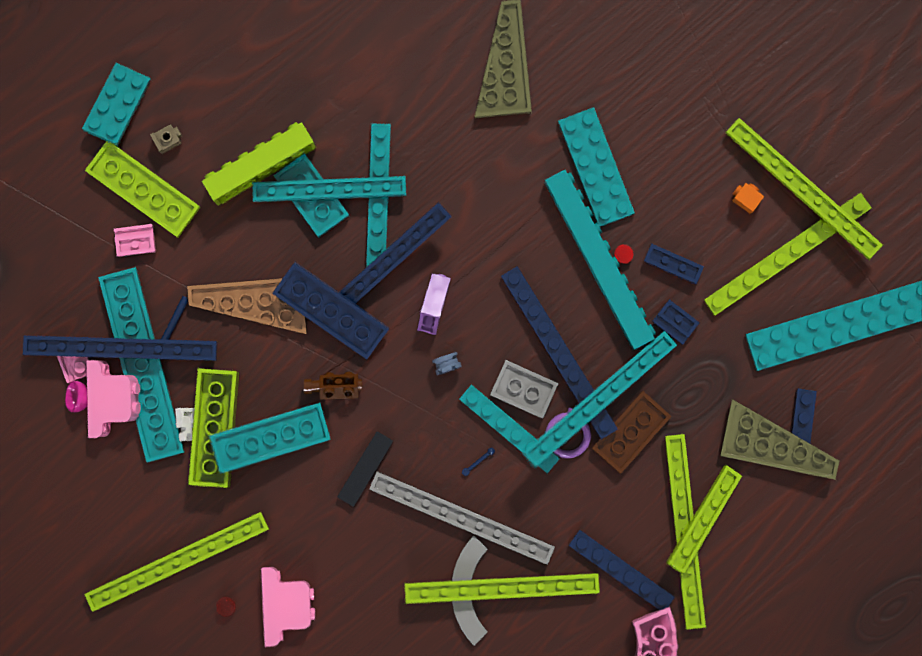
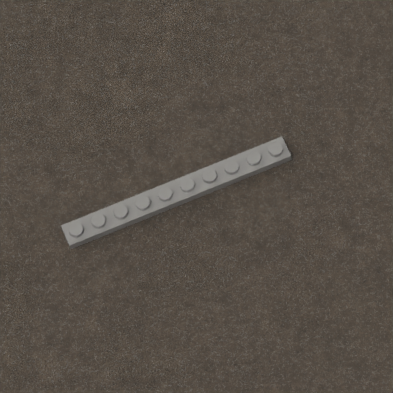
[369,472,555,565]

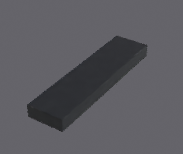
[337,431,393,507]

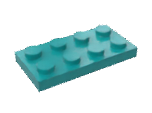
[82,63,151,146]
[274,153,349,238]

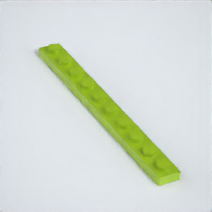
[726,118,883,260]
[704,193,871,316]
[665,434,706,629]
[84,512,269,612]
[405,573,599,603]

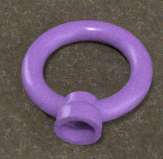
[545,407,591,458]

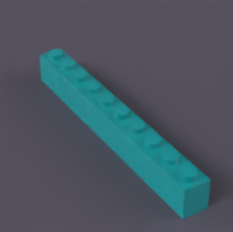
[544,170,656,350]

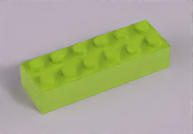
[202,122,316,206]
[189,369,239,488]

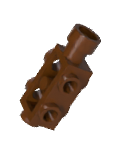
[304,372,362,400]

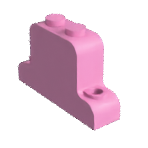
[87,360,141,438]
[261,567,315,647]

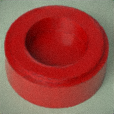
[614,245,633,264]

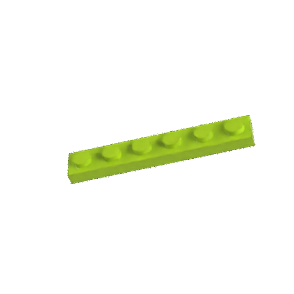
[666,465,742,574]

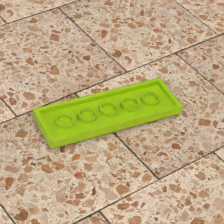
[85,141,201,238]

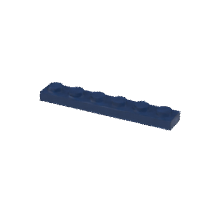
[568,530,675,610]

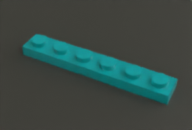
[459,385,560,474]

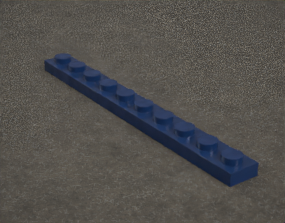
[501,266,618,440]
[23,336,217,361]

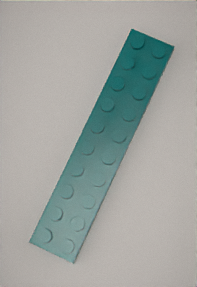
[98,267,185,463]
[745,281,922,371]

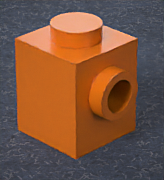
[732,183,764,214]

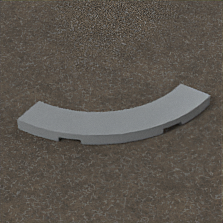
[452,536,488,645]

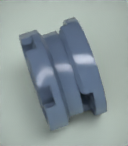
[432,352,462,375]

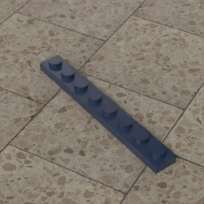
[339,202,452,304]

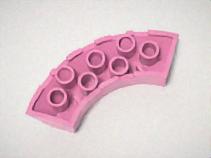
[632,607,677,656]

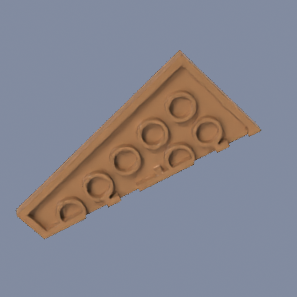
[187,278,307,334]

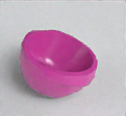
[65,381,88,413]

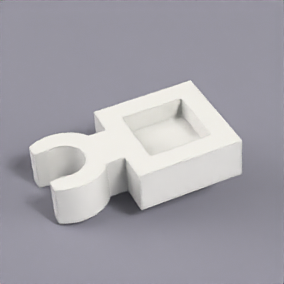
[175,408,195,441]

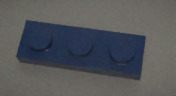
[643,243,704,285]
[791,389,817,444]

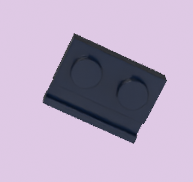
[652,299,700,345]

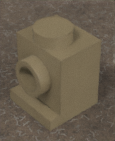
[150,124,182,154]

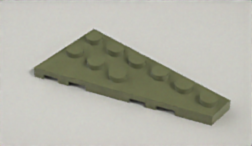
[475,0,532,118]
[720,399,839,480]

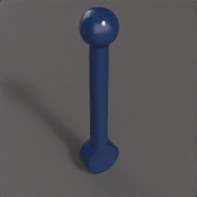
[462,448,495,476]

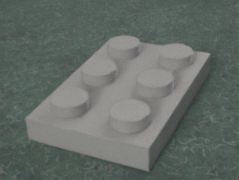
[490,360,558,419]

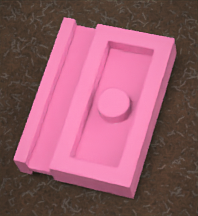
[114,224,156,257]
[57,356,89,383]

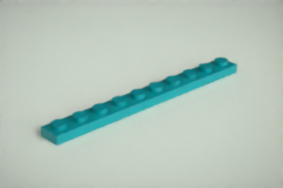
[522,331,677,468]

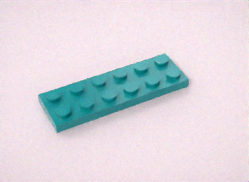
[558,107,635,227]
[209,403,331,473]

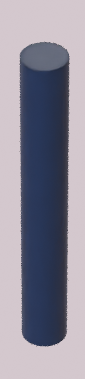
[161,296,188,340]

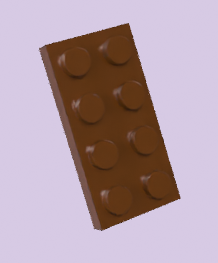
[592,391,672,474]

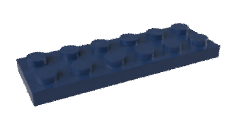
[272,262,389,359]

